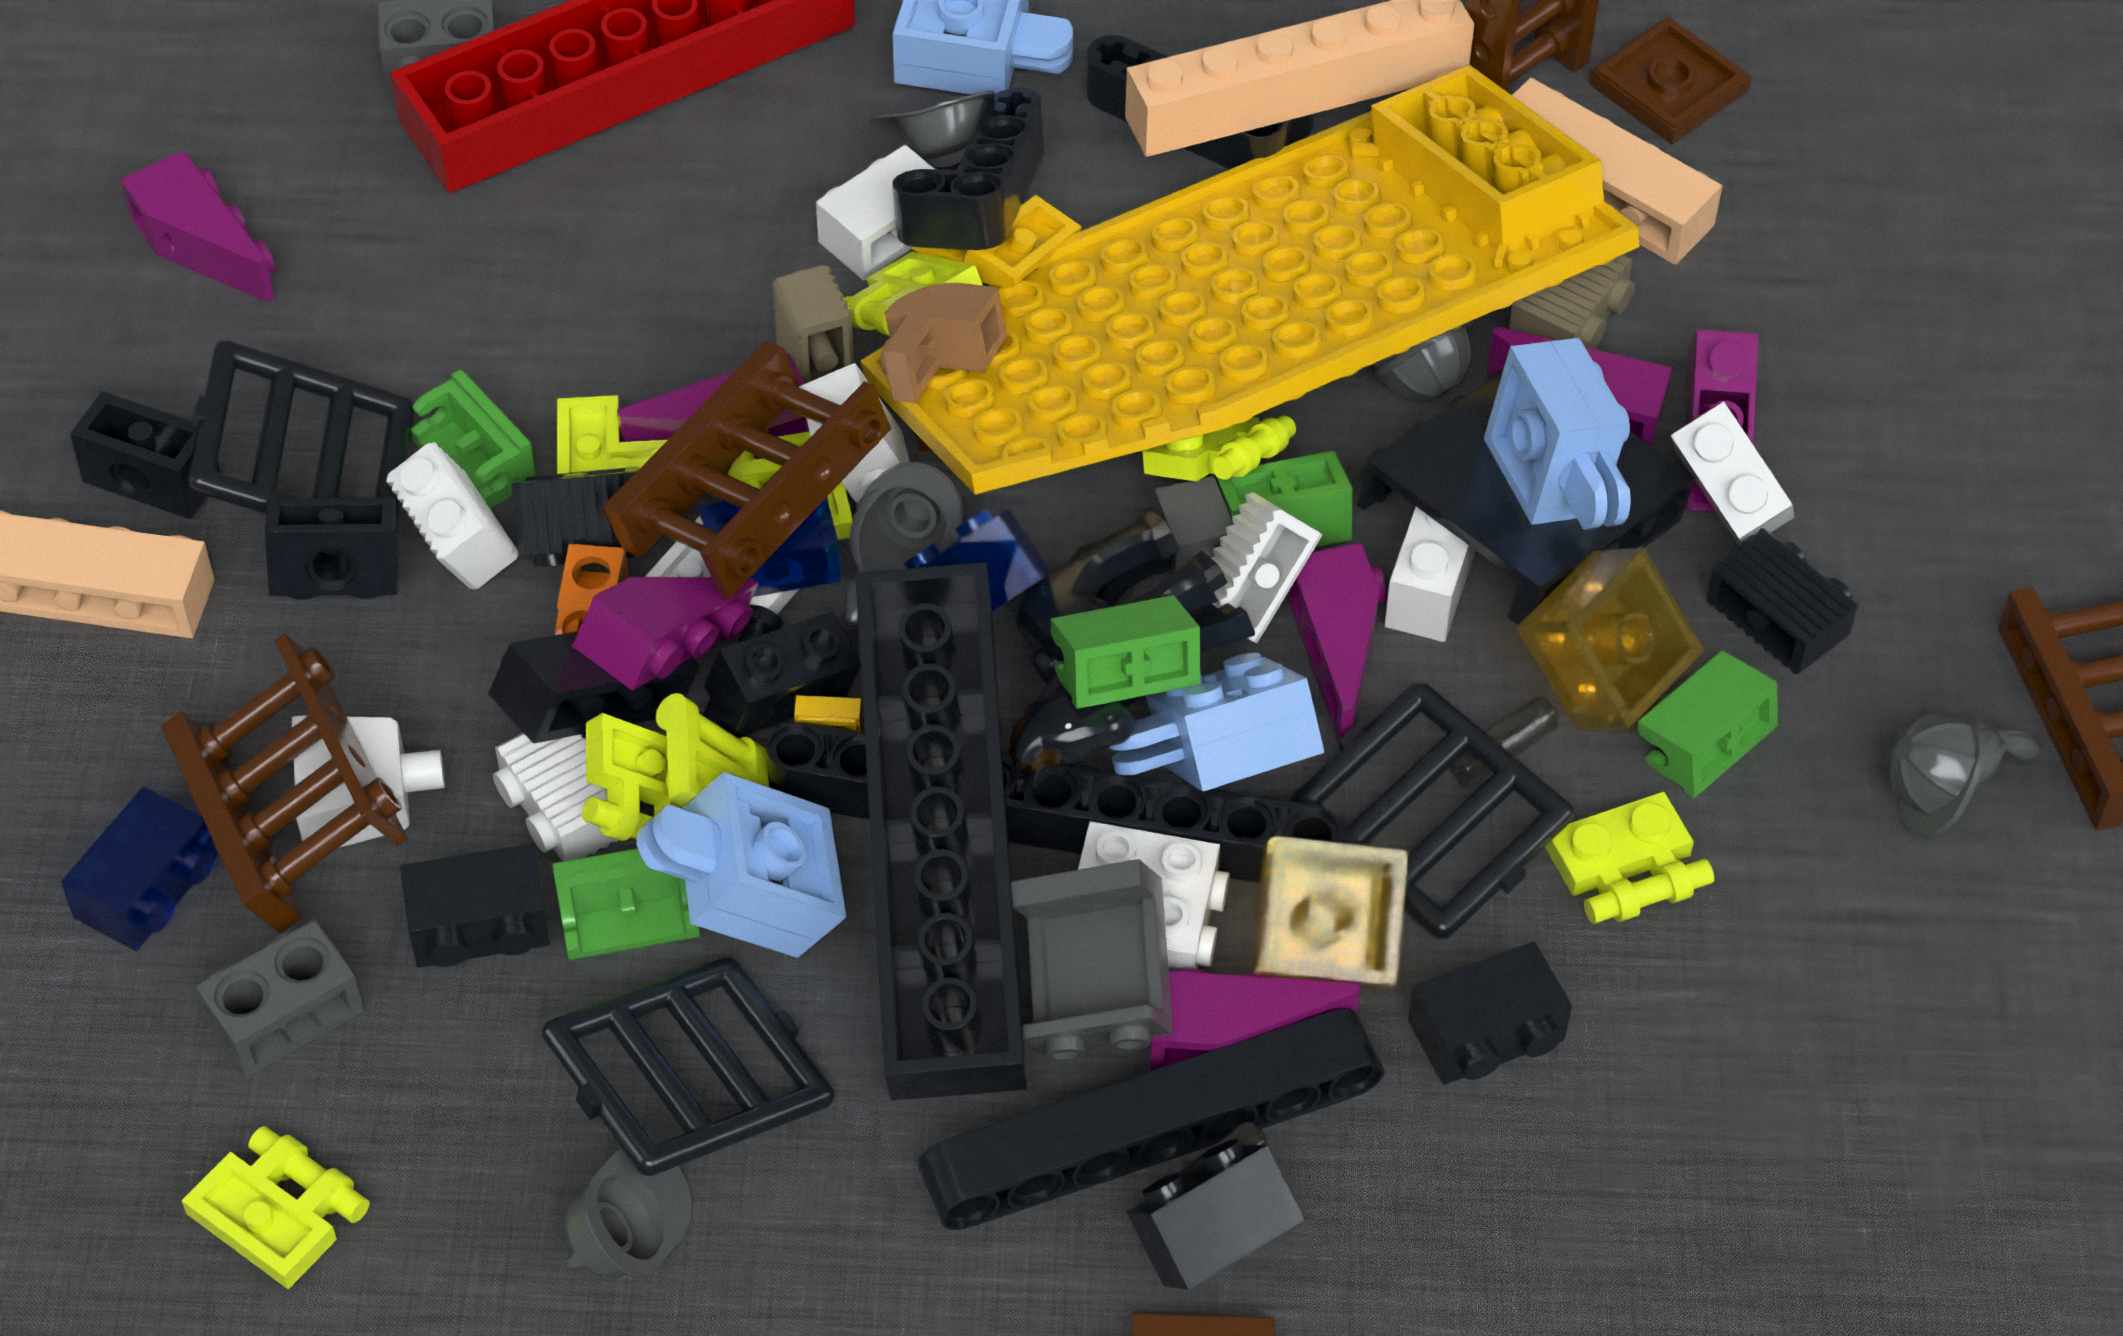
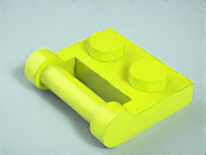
[656,693,769,808]

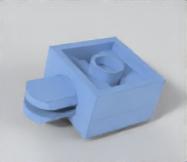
[892,0,1073,98]
[1483,338,1631,530]
[1109,653,1324,791]
[636,772,847,958]

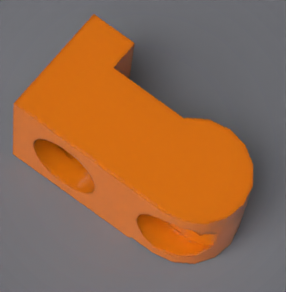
[555,544,630,635]

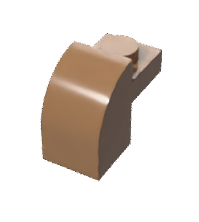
[881,283,1007,403]

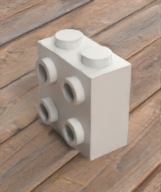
[1078,821,1230,971]

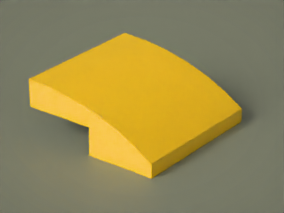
[911,195,1082,287]

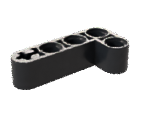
[1087,35,1314,169]
[892,88,1044,250]

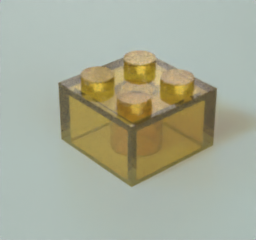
[1516,547,1704,730]
[1252,836,1409,992]

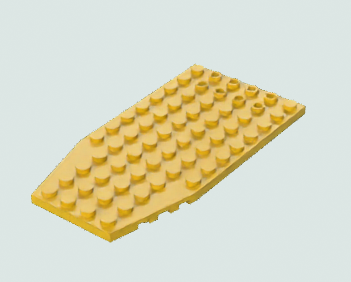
[861,65,1640,495]

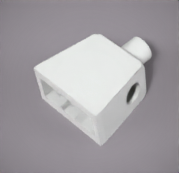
[292,716,445,848]

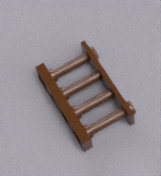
[1465,0,1599,92]
[602,341,892,599]
[1998,586,2123,831]
[161,633,408,934]

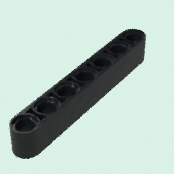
[917,1009,1385,1230]

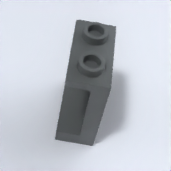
[1011,859,1173,1061]

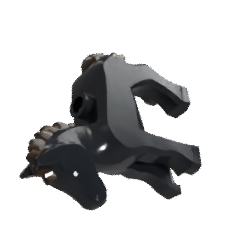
[1009,510,1255,789]

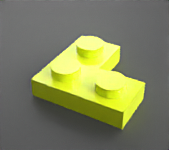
[557,395,667,474]

